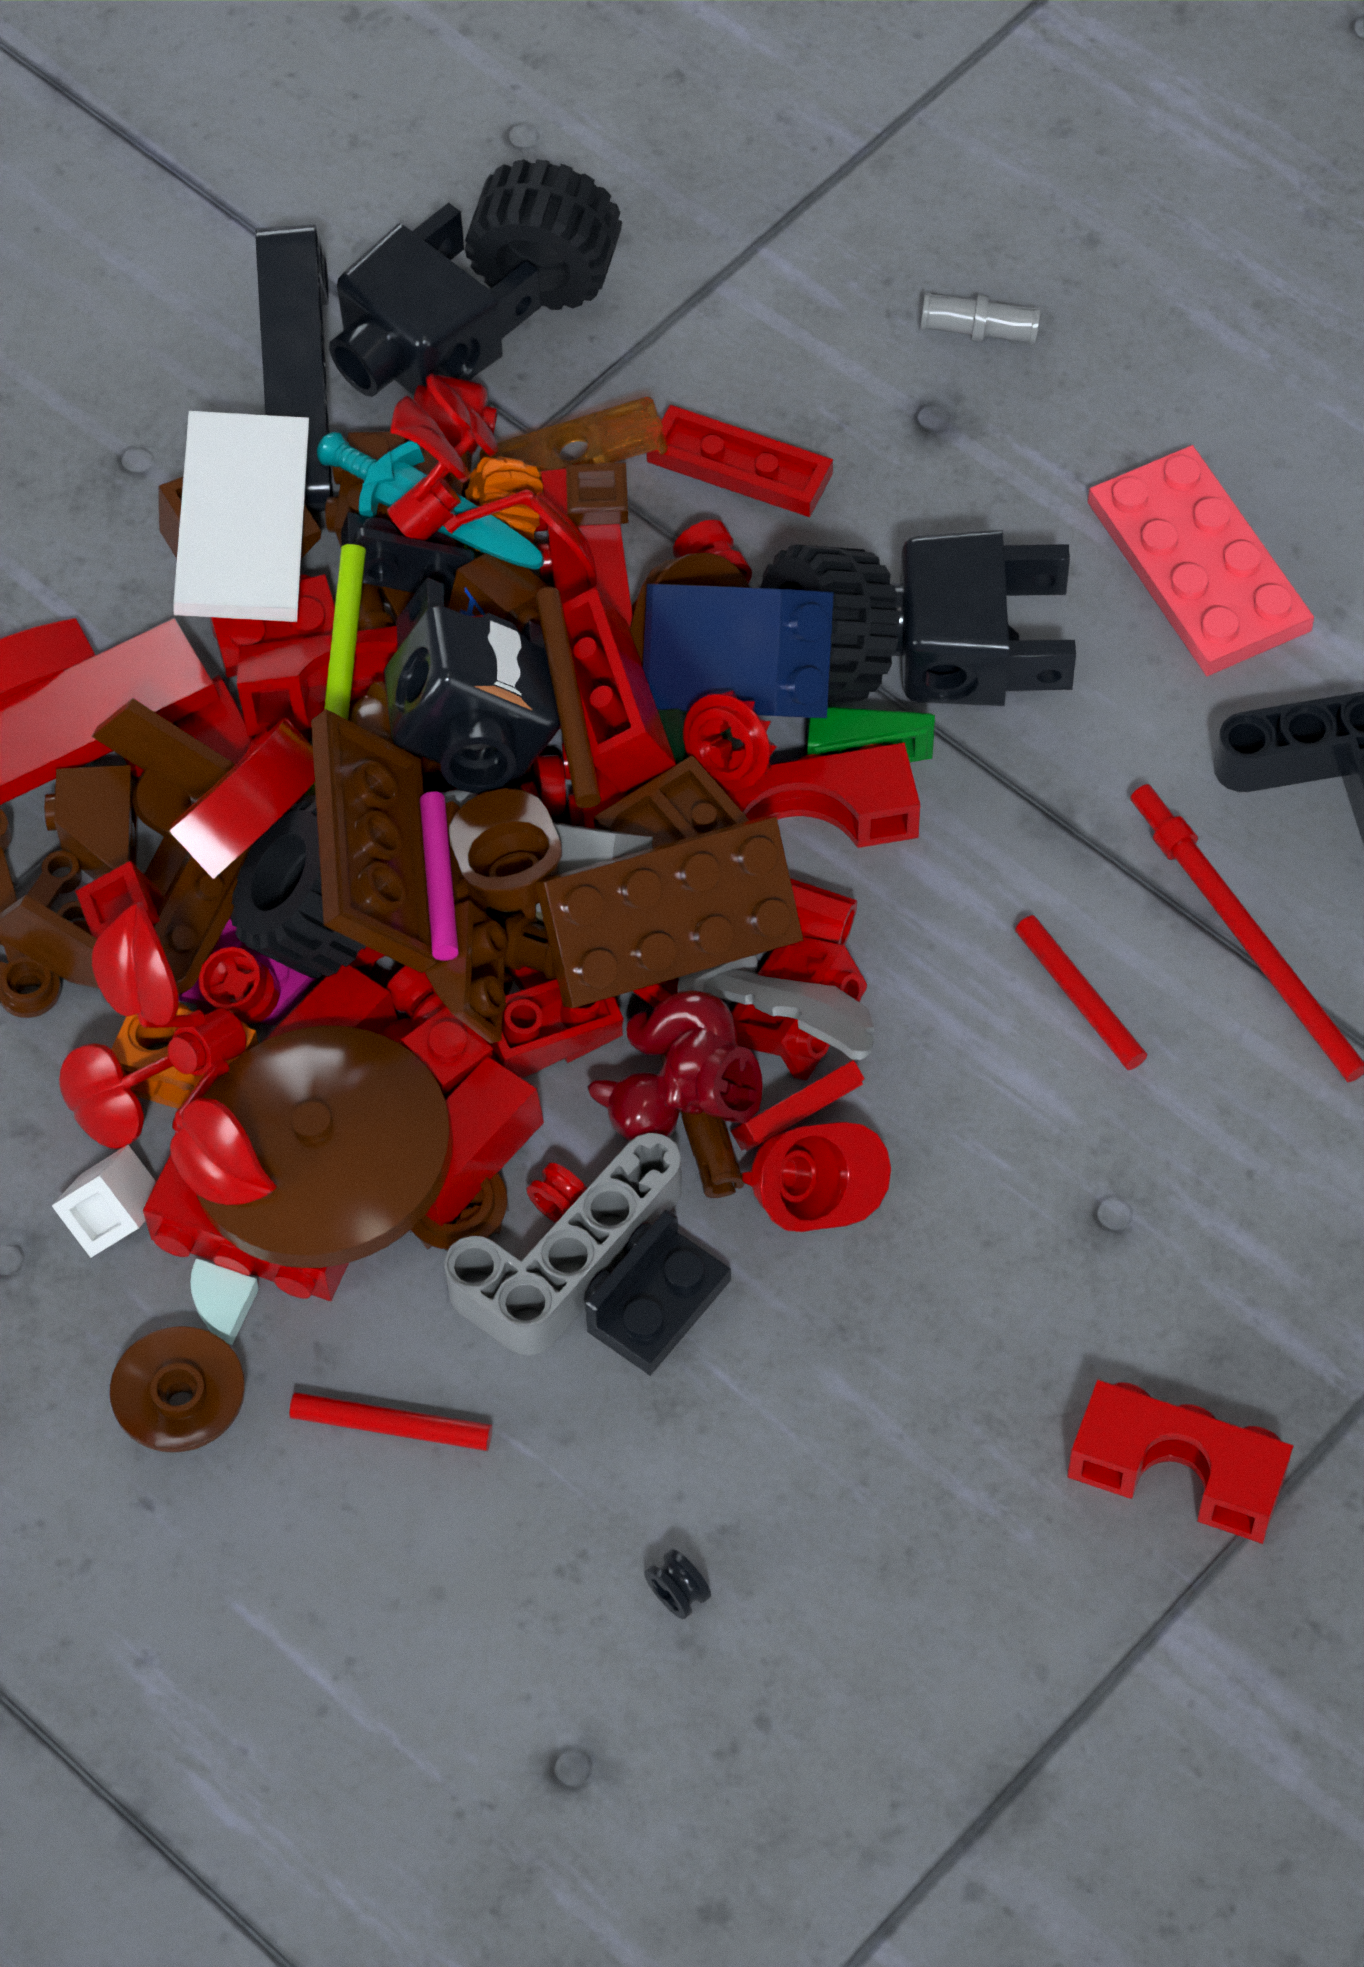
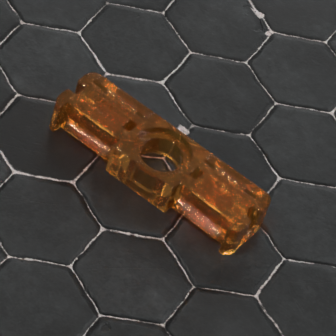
[479,397,668,482]

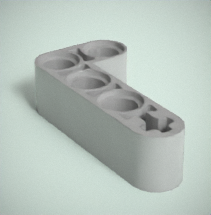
[444,1133,682,1356]

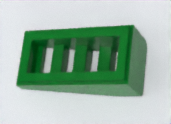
[808,707,935,762]

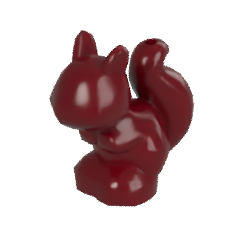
[587,990,763,1142]

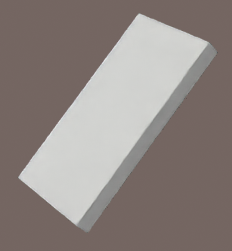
[173,411,309,622]

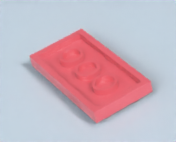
[1088,445,1314,677]

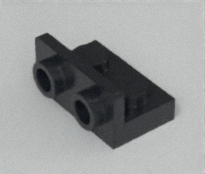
[341,512,475,601]
[584,1210,731,1376]

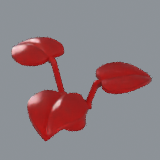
[387,373,597,590]
[59,902,277,1205]

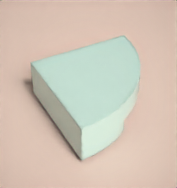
[190,1258,259,1345]

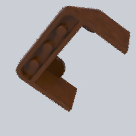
[0,698,257,996]

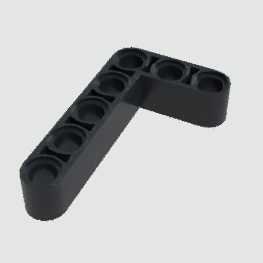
[256,225,333,512]
[1214,692,1364,845]

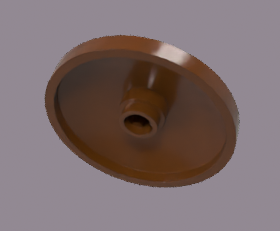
[196,1026,453,1268]

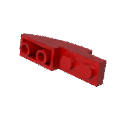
[398,979,624,1100]

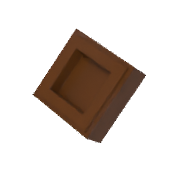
[566,462,629,526]

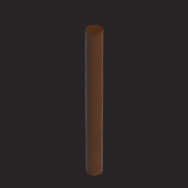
[535,587,601,808]

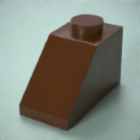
[44,765,139,880]

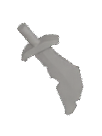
[677,954,874,1060]

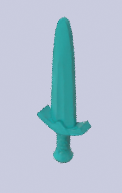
[317,432,544,569]

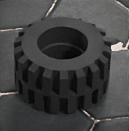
[465,159,622,310]
[757,544,899,702]
[231,801,366,978]

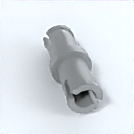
[920,292,1040,345]

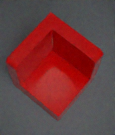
[75,861,163,939]

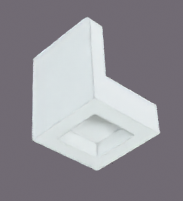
[52,1145,156,1258]

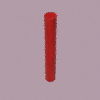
[1015,915,1147,1070]
[289,1392,492,1451]

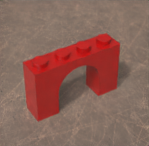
[263,965,544,1227]

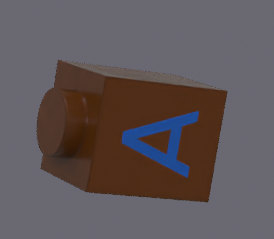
[448,553,549,632]

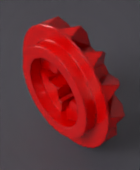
[683,690,777,790]

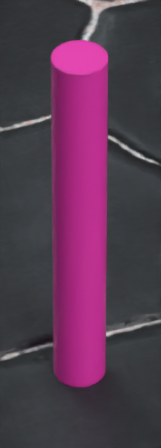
[420,792,459,961]

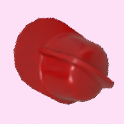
[742,1122,891,1232]

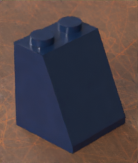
[643,584,834,718]

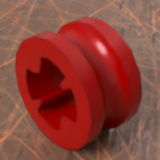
[526,1163,587,1223]

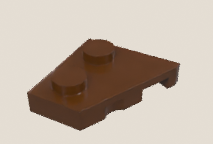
[594,755,749,848]

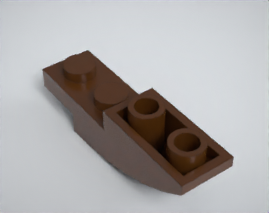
[425,801,508,1044]

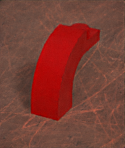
[170,717,315,879]

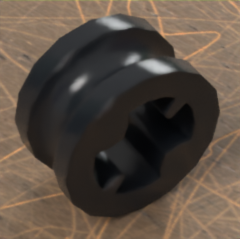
[644,1549,711,1619]

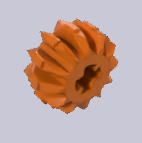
[465,456,543,555]

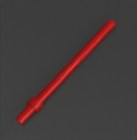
[1130,784,1364,1082]

